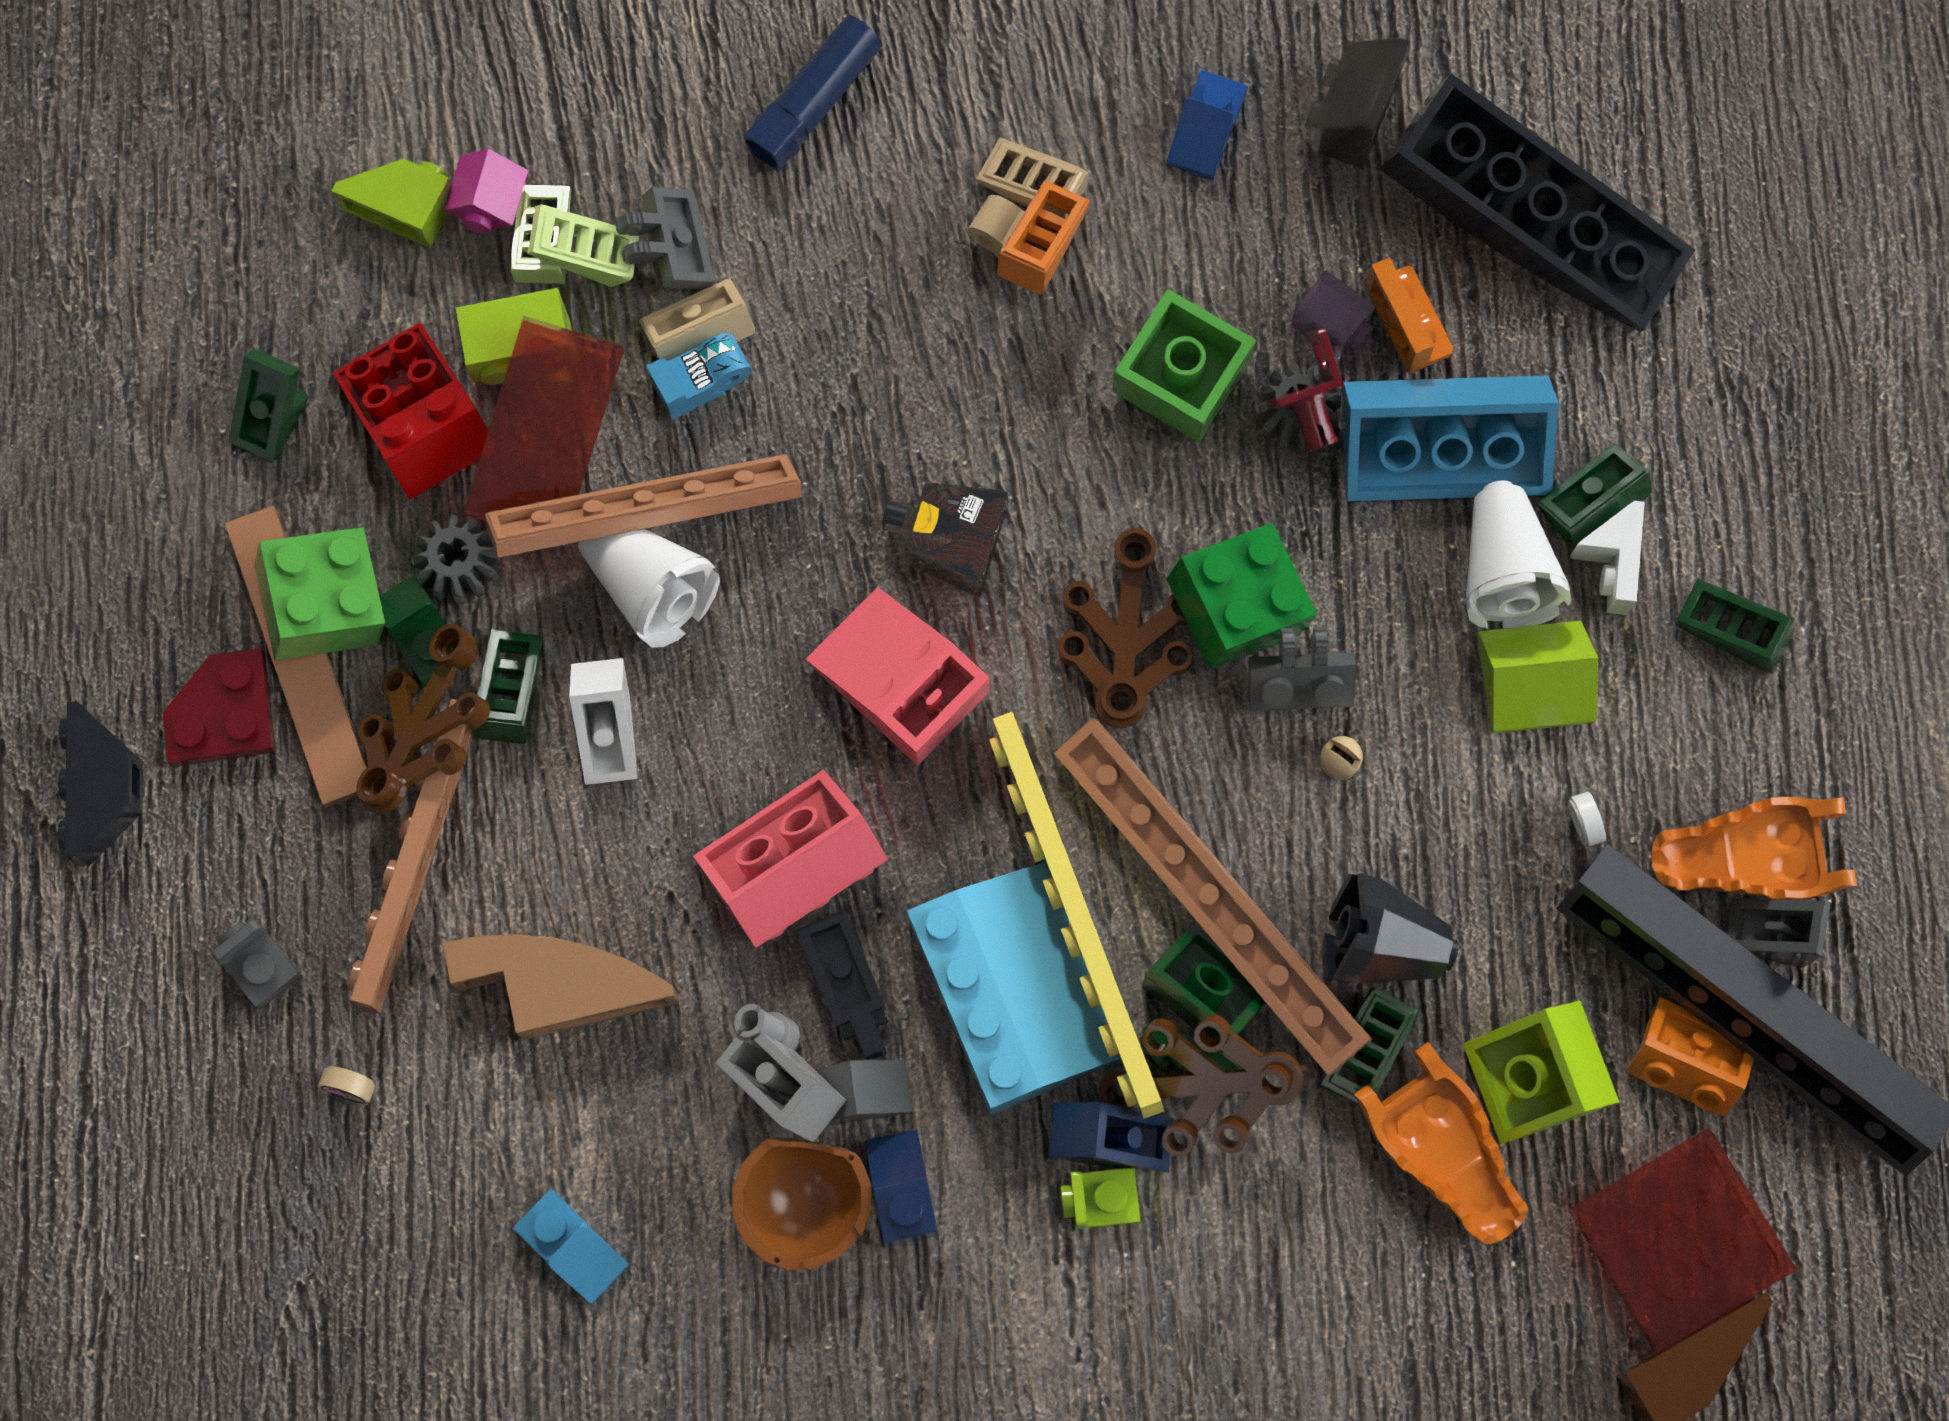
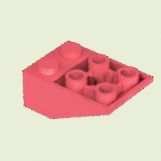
[805,587,990,766]

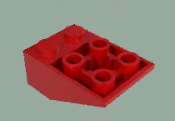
[333,322,498,500]

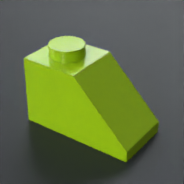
[331,158,452,248]

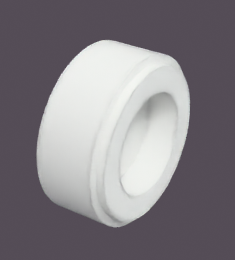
[1568,791,1606,847]

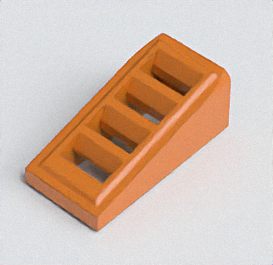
[997,180,1090,294]

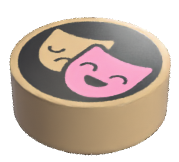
[318,1066,375,1105]

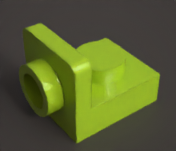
[1060,1168,1140,1230]

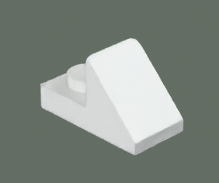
[1570,501,1644,615]

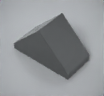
[1726,898,1830,968]
[816,1059,913,1126]

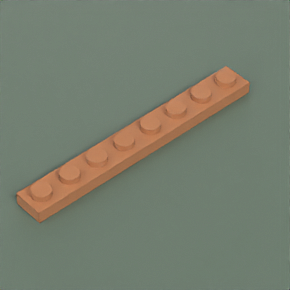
[1054,718,1372,1075]

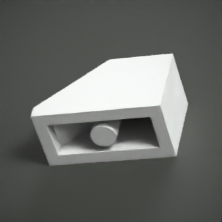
[569,658,637,785]

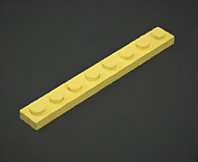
[989,712,1164,1119]

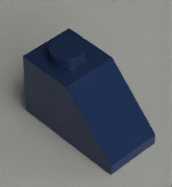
[1048,1102,1174,1172]
[865,1130,939,1248]

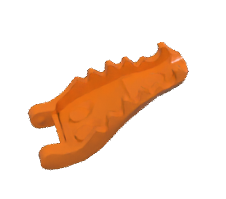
[1651,797,1858,900]
[1354,1042,1528,1244]

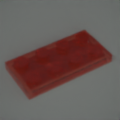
[464,316,624,521]

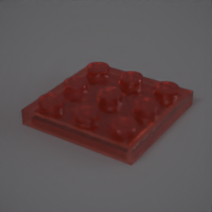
[1568,1127,1797,1353]

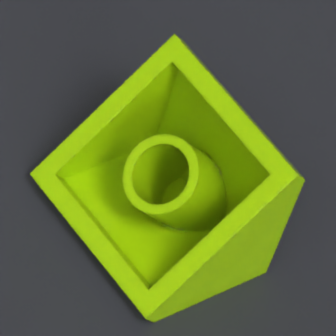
[1477,621,1598,734]

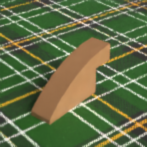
[442,934,679,1040]

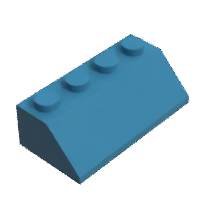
[1342,375,1559,501]

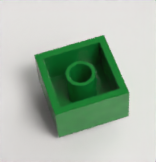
[1166,523,1318,670]

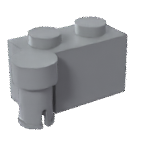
[716,1004,847,1142]

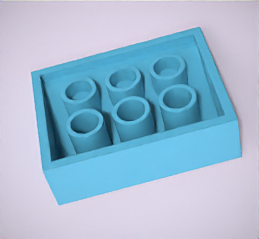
[907,861,1121,1115]

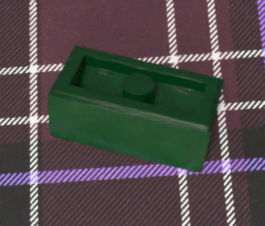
[1536,443,1652,550]

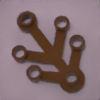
[1058,528,1193,728]
[356,623,490,815]
[1099,1015,1303,1157]

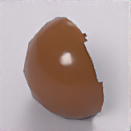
[732,1137,872,1271]

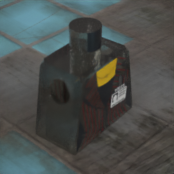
[881,483,1008,597]

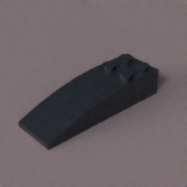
[1379,73,1695,332]

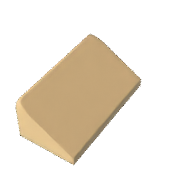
[639,278,755,361]

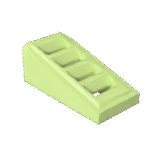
[511,185,571,284]
[527,204,639,287]

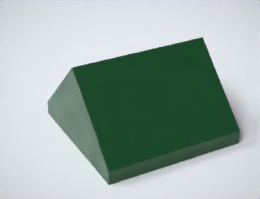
[1142,923,1266,1054]

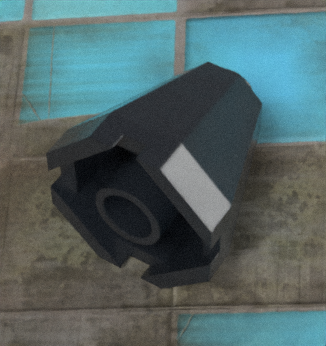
[1322,873,1458,983]

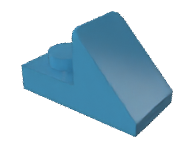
[513,1189,630,1304]

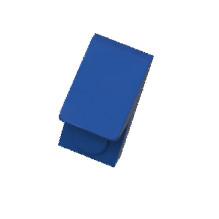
[1167,69,1248,180]

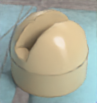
[1320,736,1363,780]

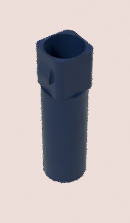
[744,15,883,172]

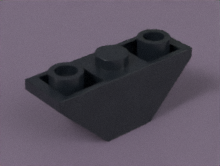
[57,701,143,867]

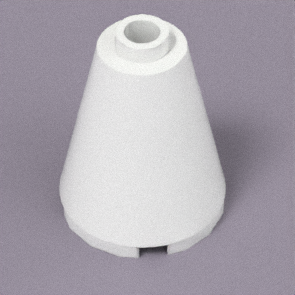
[1466,481,1572,629]
[578,529,720,648]

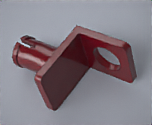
[1266,328,1344,451]

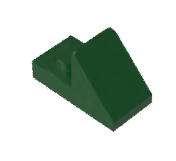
[228,348,309,462]
[379,574,446,687]

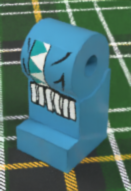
[646,333,752,420]

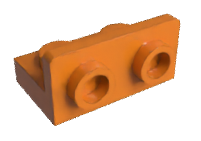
[1365,257,1454,374]
[1627,997,1754,1116]

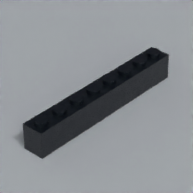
[1556,843,1949,1177]

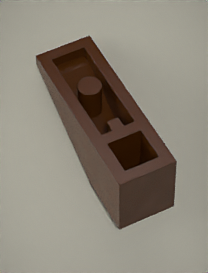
[1616,1293,1773,1421]

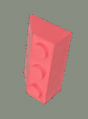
[693,769,888,948]

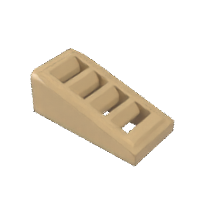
[976,138,1089,219]

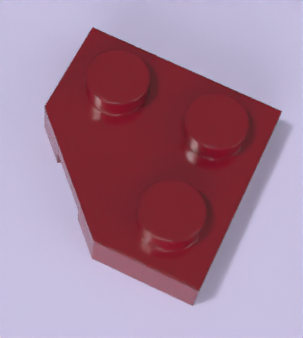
[163,648,276,767]

